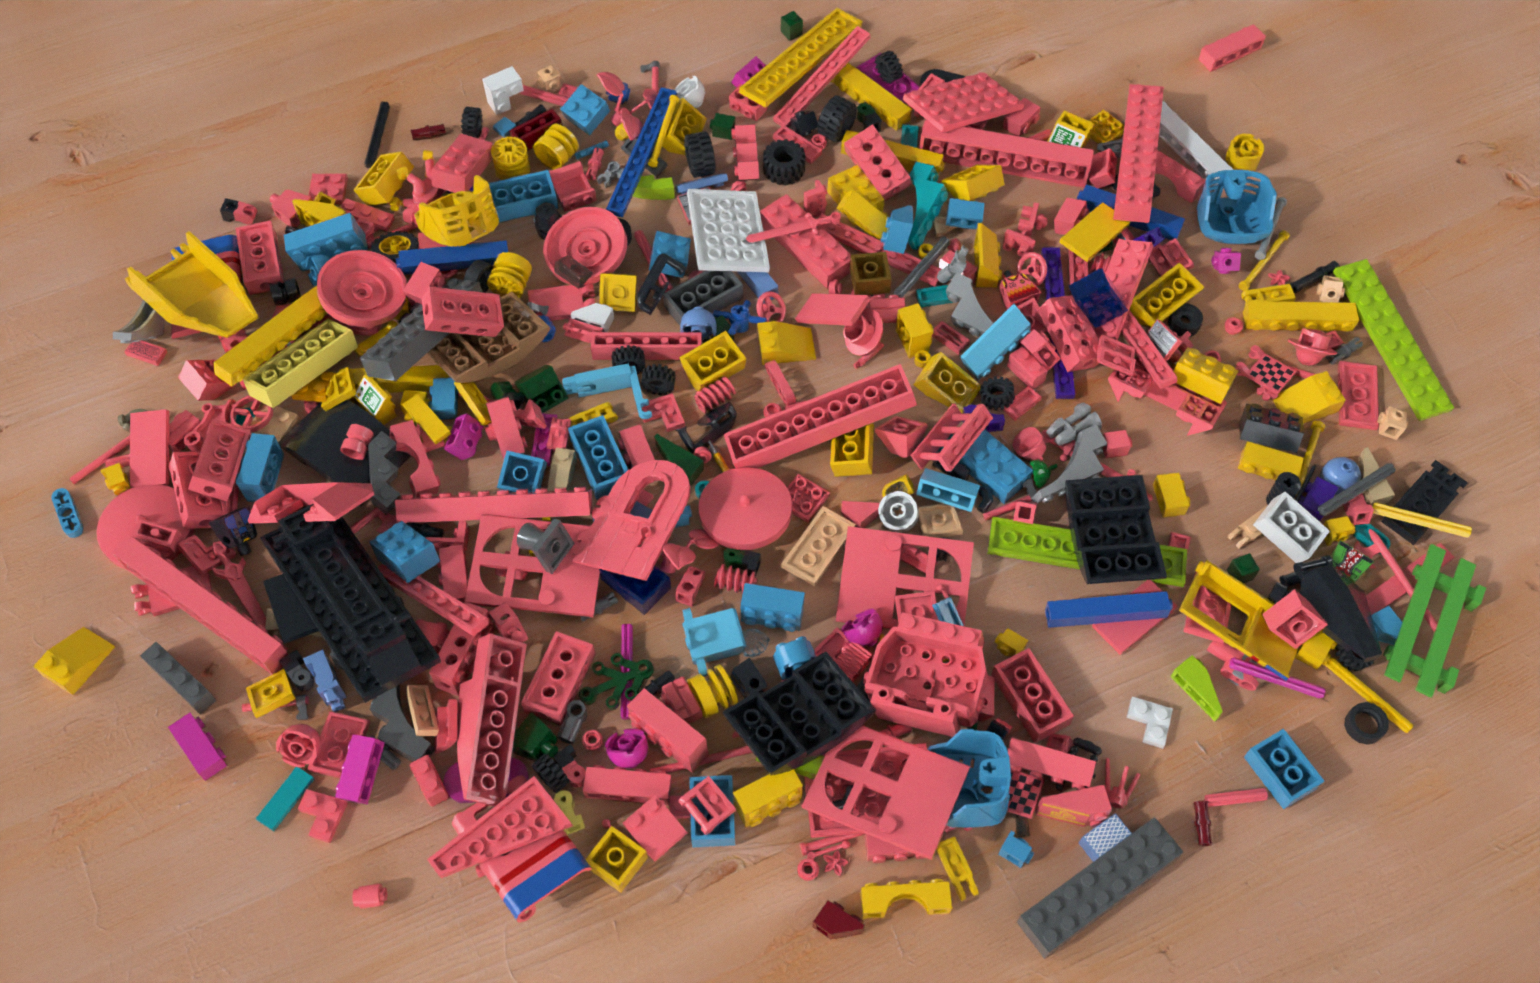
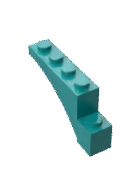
[908,162,948,251]

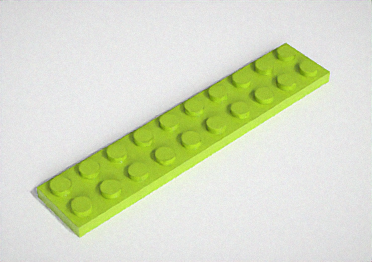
[1333,259,1454,421]
[987,517,1188,587]

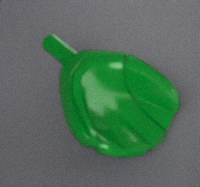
[1030,460,1058,488]

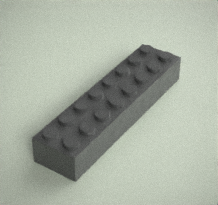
[360,278,483,381]
[1017,817,1183,959]

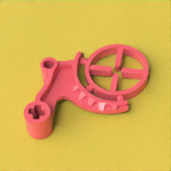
[184,395,273,452]

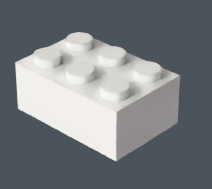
[1253,492,1330,563]

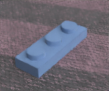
[675,173,728,194]

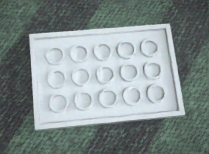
[687,189,770,272]

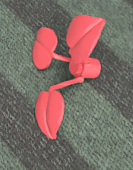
[596,72,658,141]
[660,529,720,574]

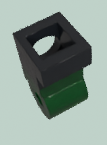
[857,103,882,132]
[491,381,526,410]
[723,548,761,578]

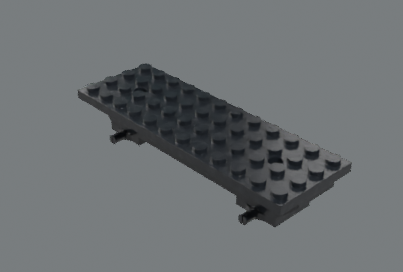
[260,503,441,703]

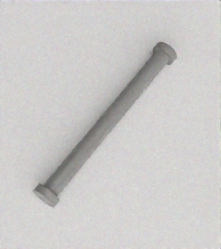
[1255,197,1287,260]

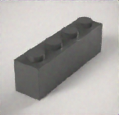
[140,642,216,715]

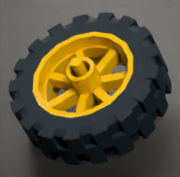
[371,231,419,263]

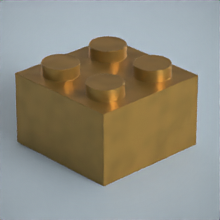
[850,252,892,295]

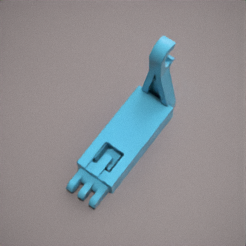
[562,363,652,419]

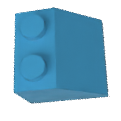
[881,205,913,254]

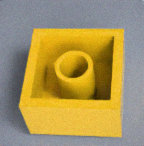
[895,303,934,358]
[585,826,648,893]

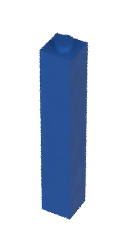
[1077,184,1185,240]
[396,240,508,275]
[1045,591,1173,628]

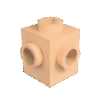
[536,65,561,93]
[1316,275,1345,303]
[1378,406,1408,440]

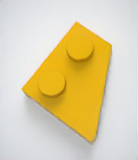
[321,367,357,411]

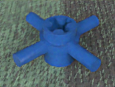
[713,300,767,335]

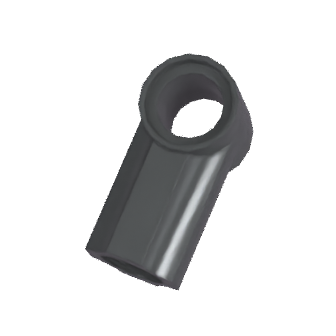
[556,700,588,744]

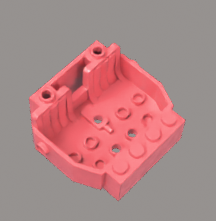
[863,613,988,737]

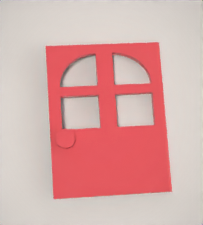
[465,514,601,617]
[836,526,974,629]
[802,725,971,860]

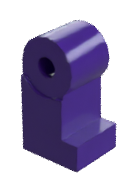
[1133,227,1165,247]

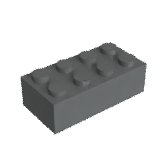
[663,270,743,325]

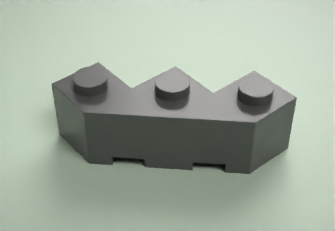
[368,431,400,515]

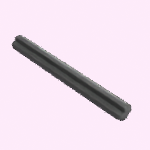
[894,237,950,298]
[1318,463,1396,516]

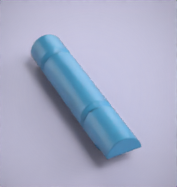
[575,140,609,159]

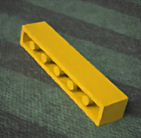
[831,62,912,131]
[1243,301,1359,332]

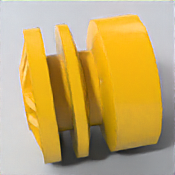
[533,124,579,170]
[491,137,531,180]
[487,252,532,298]
[687,664,738,718]

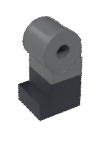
[279,649,314,692]

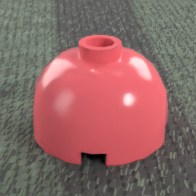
[276,724,321,767]

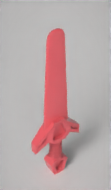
[212,541,266,628]

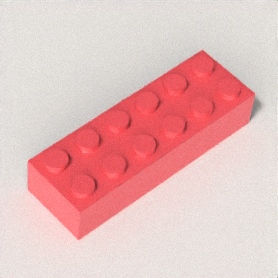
[760,194,851,289]

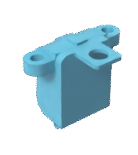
[682,608,747,677]

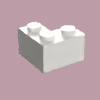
[483,66,524,115]

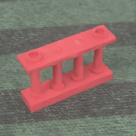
[910,404,993,471]

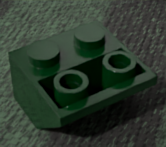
[514,364,569,414]

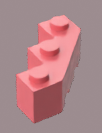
[732,124,759,180]

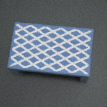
[1079,813,1132,862]

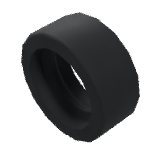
[464,260,493,293]
[1344,702,1389,745]

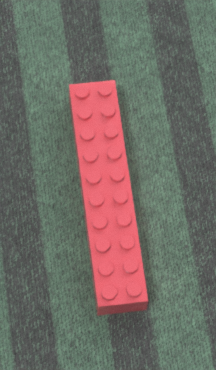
[1113,84,1164,223]
[919,120,1094,188]
[724,364,917,469]
[111,534,288,675]

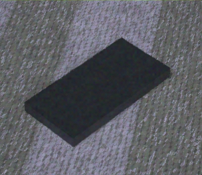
[263,574,318,644]

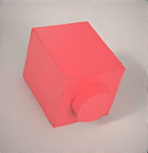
[1103,430,1132,459]
[1013,500,1038,524]

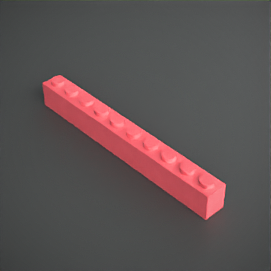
[395,486,593,523]

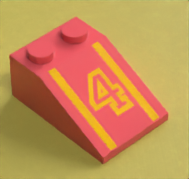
[1035,785,1112,828]

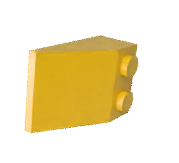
[292,199,347,227]
[758,321,816,365]
[913,352,981,413]
[1272,371,1346,424]
[33,626,115,695]

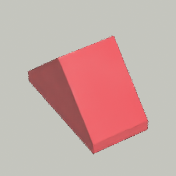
[841,501,880,528]

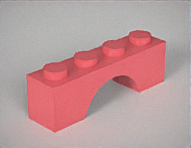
[1155,150,1206,203]
[389,420,441,497]

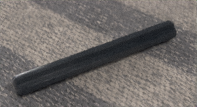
[364,101,390,168]

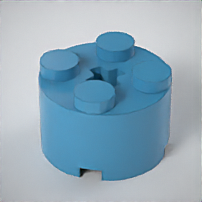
[773,636,817,680]

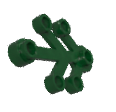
[579,653,654,710]

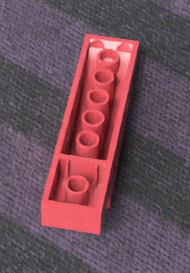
[457,633,527,806]

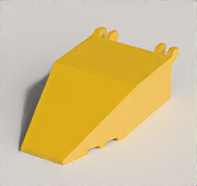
[125,231,258,338]

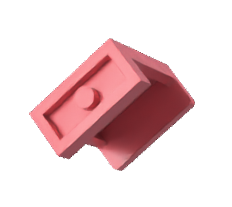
[549,161,597,212]

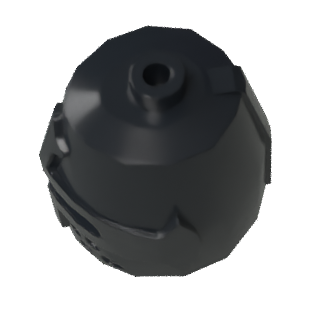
[533,202,562,240]

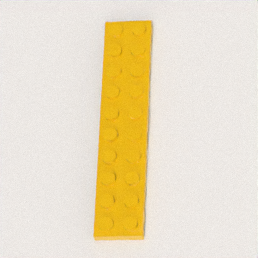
[739,8,863,108]

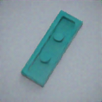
[256,767,315,832]

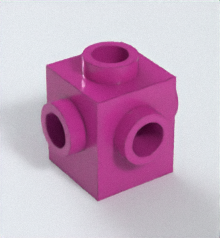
[1211,248,1241,274]

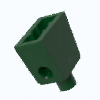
[512,712,558,761]

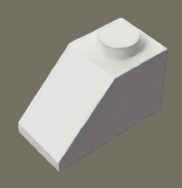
[571,303,614,332]

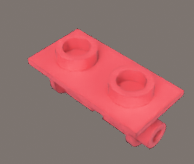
[563,318,603,343]
[900,544,939,574]

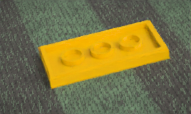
[1059,202,1130,262]

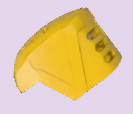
[414,175,499,246]

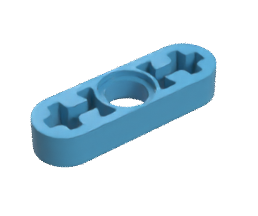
[51,488,84,538]

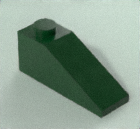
[654,434,704,486]

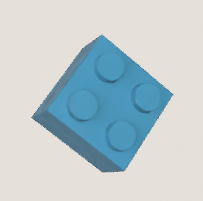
[560,84,610,136]
[649,231,691,278]
[497,451,547,493]

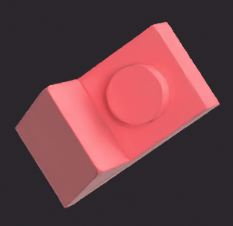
[513,399,546,429]

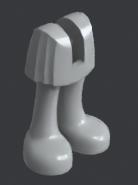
[1046,403,1102,446]

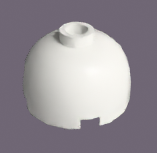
[675,76,705,108]

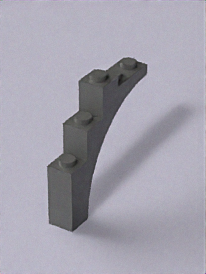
[369,684,434,762]

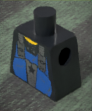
[209,506,257,556]
[730,657,768,698]

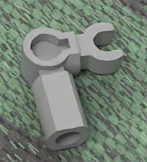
[597,161,624,188]
[937,245,969,283]

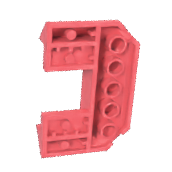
[1108,358,1227,436]
[248,482,375,524]

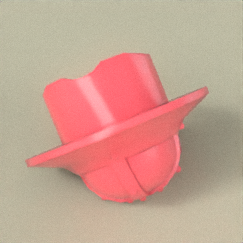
[843,308,883,356]
[1287,328,1337,366]

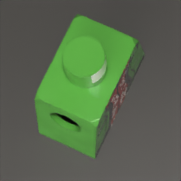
[1331,540,1374,583]

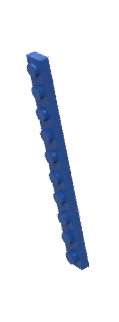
[606,87,677,217]

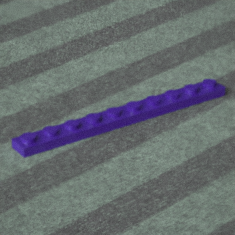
[1041,247,1075,399]

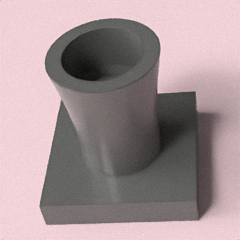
[517,518,574,574]

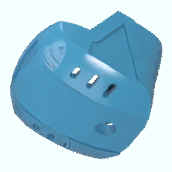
[1196,170,1277,244]
[927,729,1011,828]

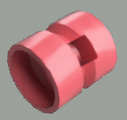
[340,424,374,460]

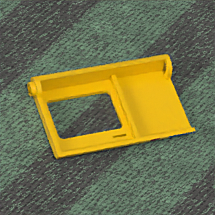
[1179,560,1299,681]

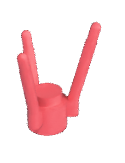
[1105,758,1140,809]

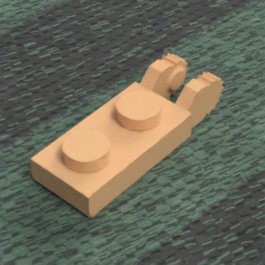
[1228,506,1266,549]

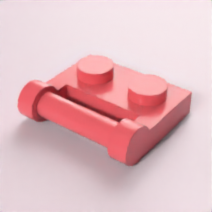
[678,776,736,835]

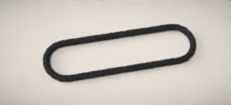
[1295,464,1316,502]

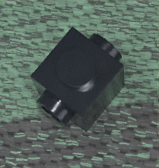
[790,110,818,136]

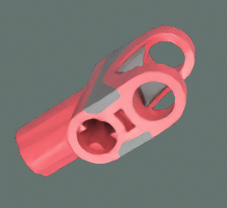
[1207,641,1264,691]

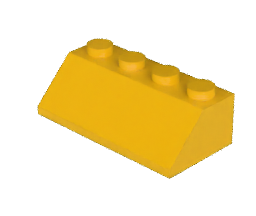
[1129,263,1205,327]

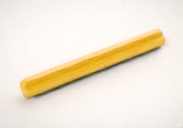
[1372,502,1472,537]
[1325,657,1413,733]

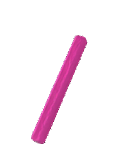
[621,624,633,720]
[1229,657,1326,698]

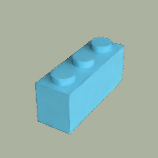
[916,468,980,512]

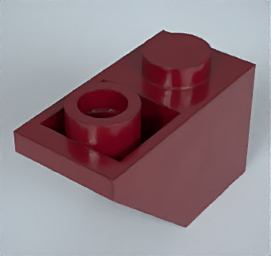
[812,900,865,940]

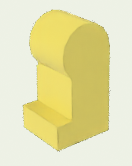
[554,790,585,835]

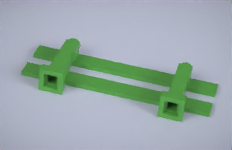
[1383,544,1486,698]

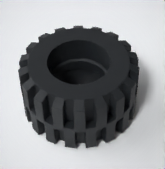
[817,95,857,143]
[684,131,716,178]
[763,139,806,185]

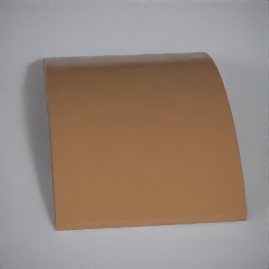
[428,292,550,383]

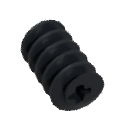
[1266,472,1301,505]

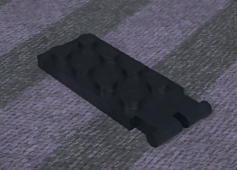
[1381,460,1468,545]

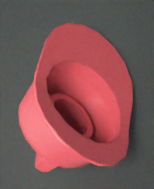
[1012,427,1047,461]

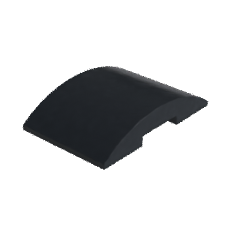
[278,400,411,506]
[1065,475,1167,584]
[723,652,876,775]

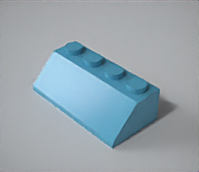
[961,304,1031,380]

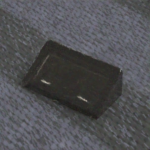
[554,255,593,289]

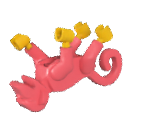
[390,150,447,226]

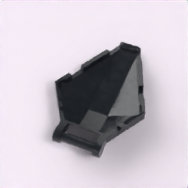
[1293,555,1382,662]

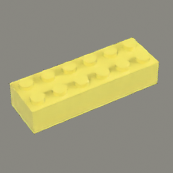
[243,319,358,408]

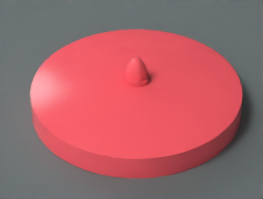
[543,207,627,286]
[317,250,407,327]
[699,467,792,550]
[97,485,194,569]

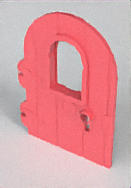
[572,460,690,581]

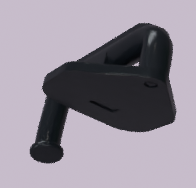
[637,253,688,315]
[676,402,737,454]

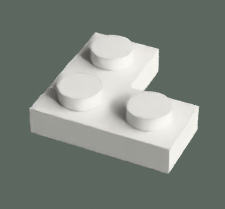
[1126,697,1173,749]

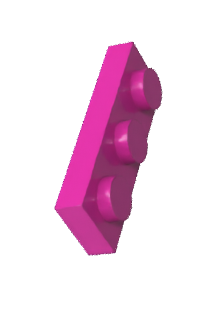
[531,414,558,467]

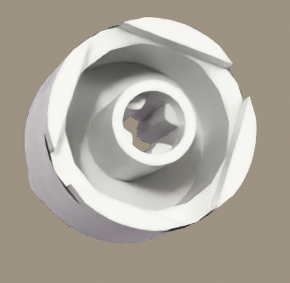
[878,491,919,533]

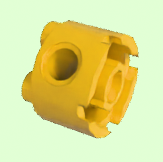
[1225,133,1264,171]

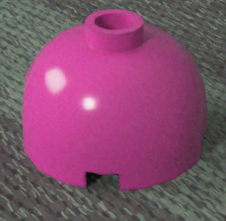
[841,609,883,647]
[605,728,648,769]

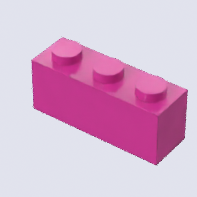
[168,713,227,781]
[335,734,385,805]

